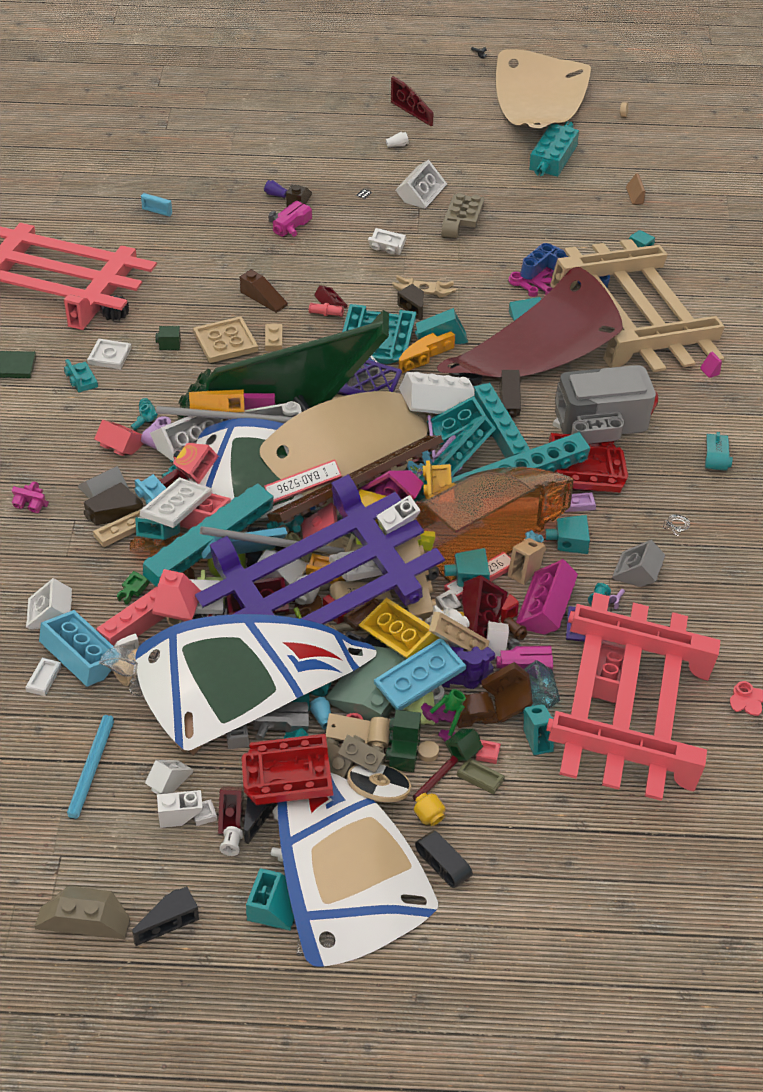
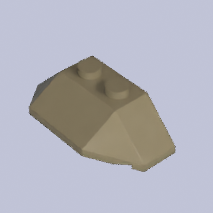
[35,886,130,940]

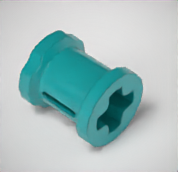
[588,583,611,605]

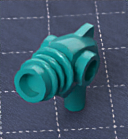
[131,398,158,431]
[266,514,304,532]

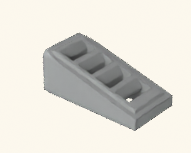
[226,724,249,749]

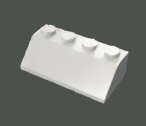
[399,372,475,414]
[150,416,223,462]

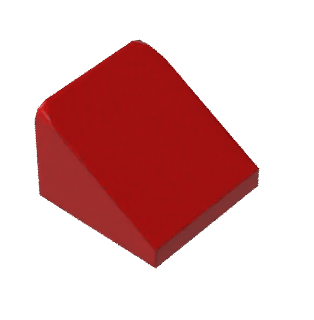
[501,594,519,623]

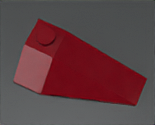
[391,76,434,126]
[462,575,508,639]

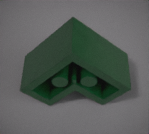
[386,710,421,772]

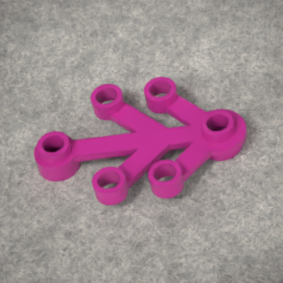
[508,267,554,297]

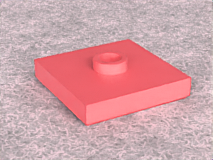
[302,502,337,539]

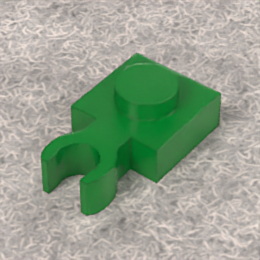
[117,571,150,605]

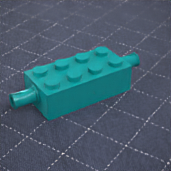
[529,121,579,177]

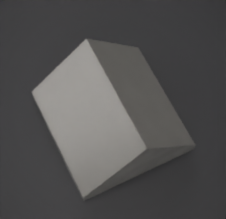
[78,466,129,499]

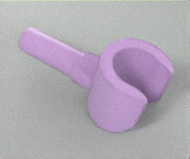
[608,589,625,609]

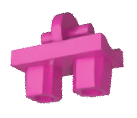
[12,481,49,513]

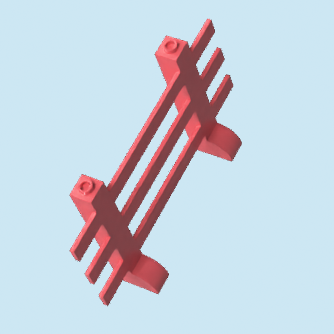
[0,223,157,330]
[546,593,720,801]

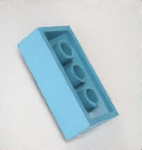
[39,610,123,687]

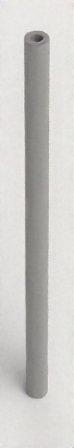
[156,406,293,423]
[200,526,344,554]

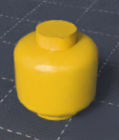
[414,793,446,826]

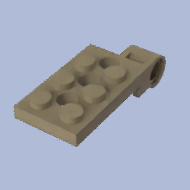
[441,193,485,239]

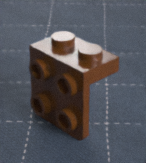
[481,662,533,723]

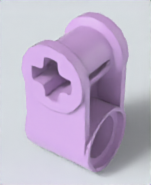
[141,416,171,450]

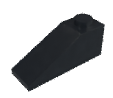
[244,796,278,844]
[132,886,199,946]

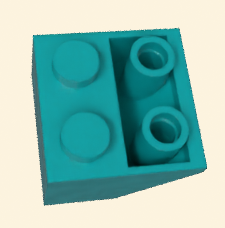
[246,868,295,931]

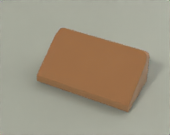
[626,173,645,205]

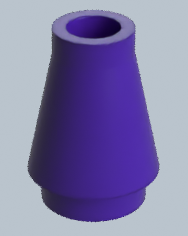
[264,180,288,199]

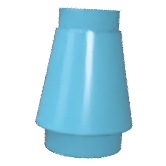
[310,697,333,729]

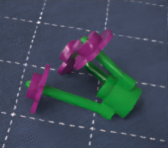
[421,689,466,742]

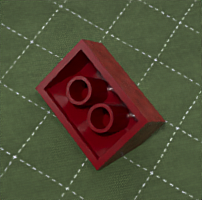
[226,577,289,615]

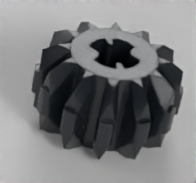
[100,294,129,321]

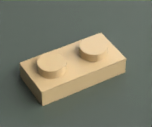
[265,324,283,351]

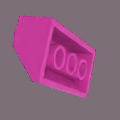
[516,559,578,635]

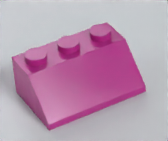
[357,470,424,500]

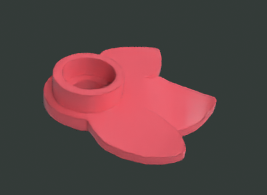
[730,681,763,716]

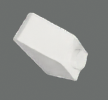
[145,760,193,794]

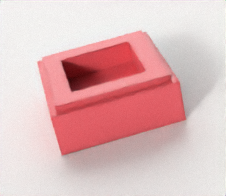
[476,740,501,764]

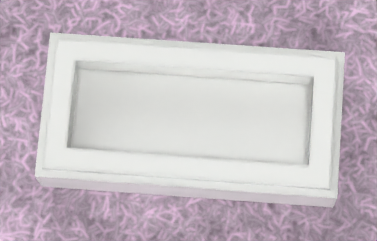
[25,658,62,696]

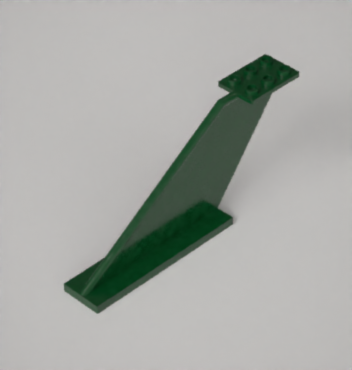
[177,310,389,420]

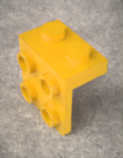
[423,460,453,504]

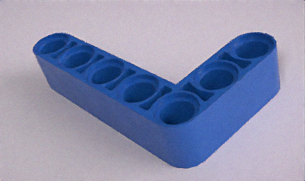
[520,243,610,288]

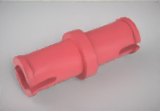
[309,303,344,317]

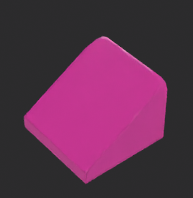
[700,351,722,378]

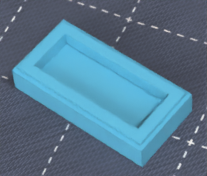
[141,193,172,217]

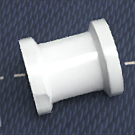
[220,826,243,856]

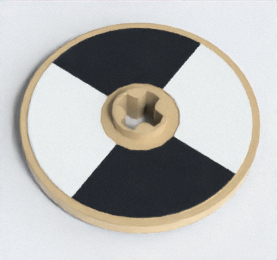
[347,764,411,802]

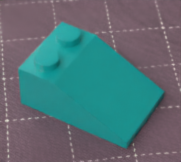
[427,396,486,445]

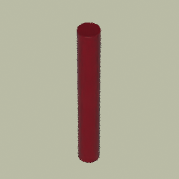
[413,756,458,800]

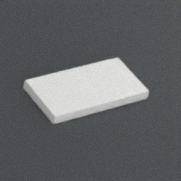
[140,477,212,528]

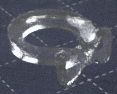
[663,514,690,536]

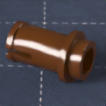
[503,617,528,640]

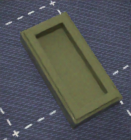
[457,759,505,795]

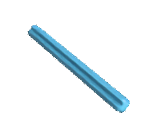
[67,715,114,819]

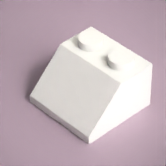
[26,578,72,629]

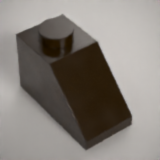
[286,184,312,207]
[397,284,424,320]

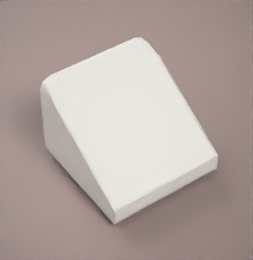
[435,589,462,610]

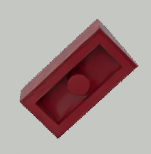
[314,285,348,308]

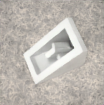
[486,621,509,660]

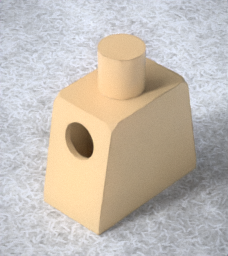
[508,538,546,585]

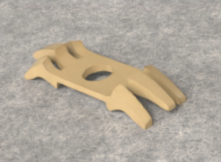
[392,275,456,298]

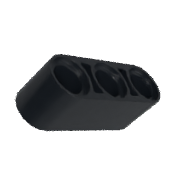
[415,830,473,888]

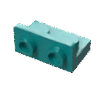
[64,359,98,393]

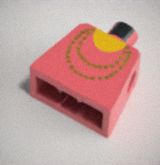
[173,443,218,484]

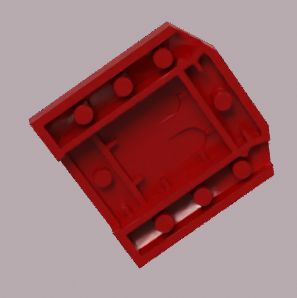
[549,433,628,493]
[241,734,334,805]

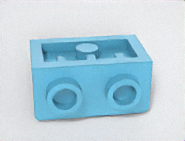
[134,474,166,504]

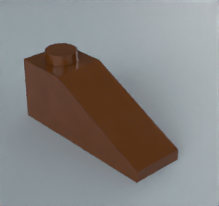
[240,269,288,313]

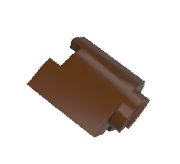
[455,691,499,728]

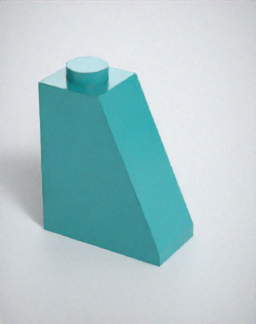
[415,308,468,344]

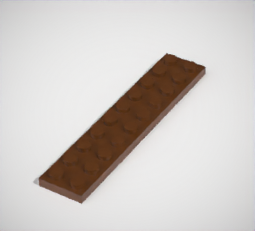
[267,435,443,523]

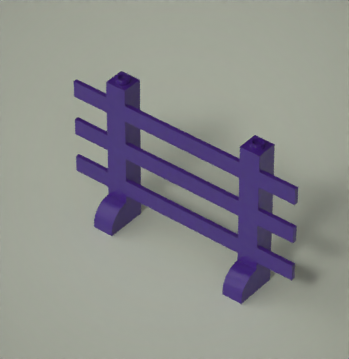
[195,474,445,625]

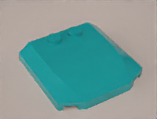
[342,304,416,364]

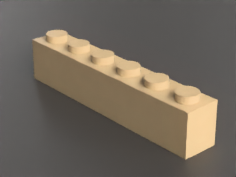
[395,518,437,620]

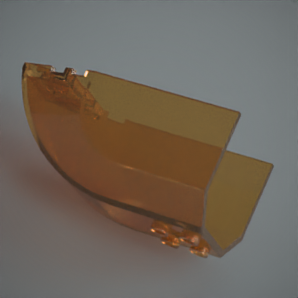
[415,467,574,582]

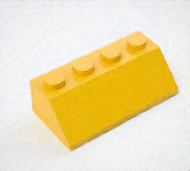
[359,598,440,659]

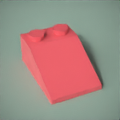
[592,640,625,703]

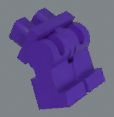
[442,646,495,689]

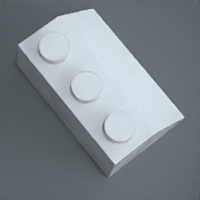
[395,159,447,209]

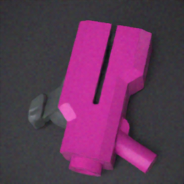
[268,201,312,237]
[496,639,553,677]

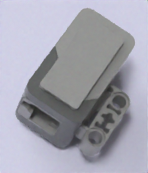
[555,365,658,444]

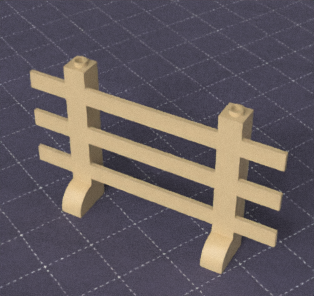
[550,239,725,372]

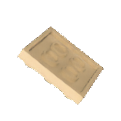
[193,316,259,363]

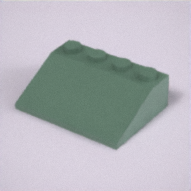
[326,646,406,721]

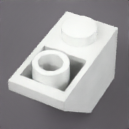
[377,495,421,534]
[157,790,203,828]

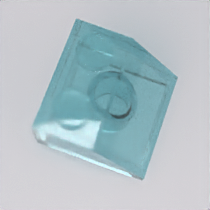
[519,660,561,714]

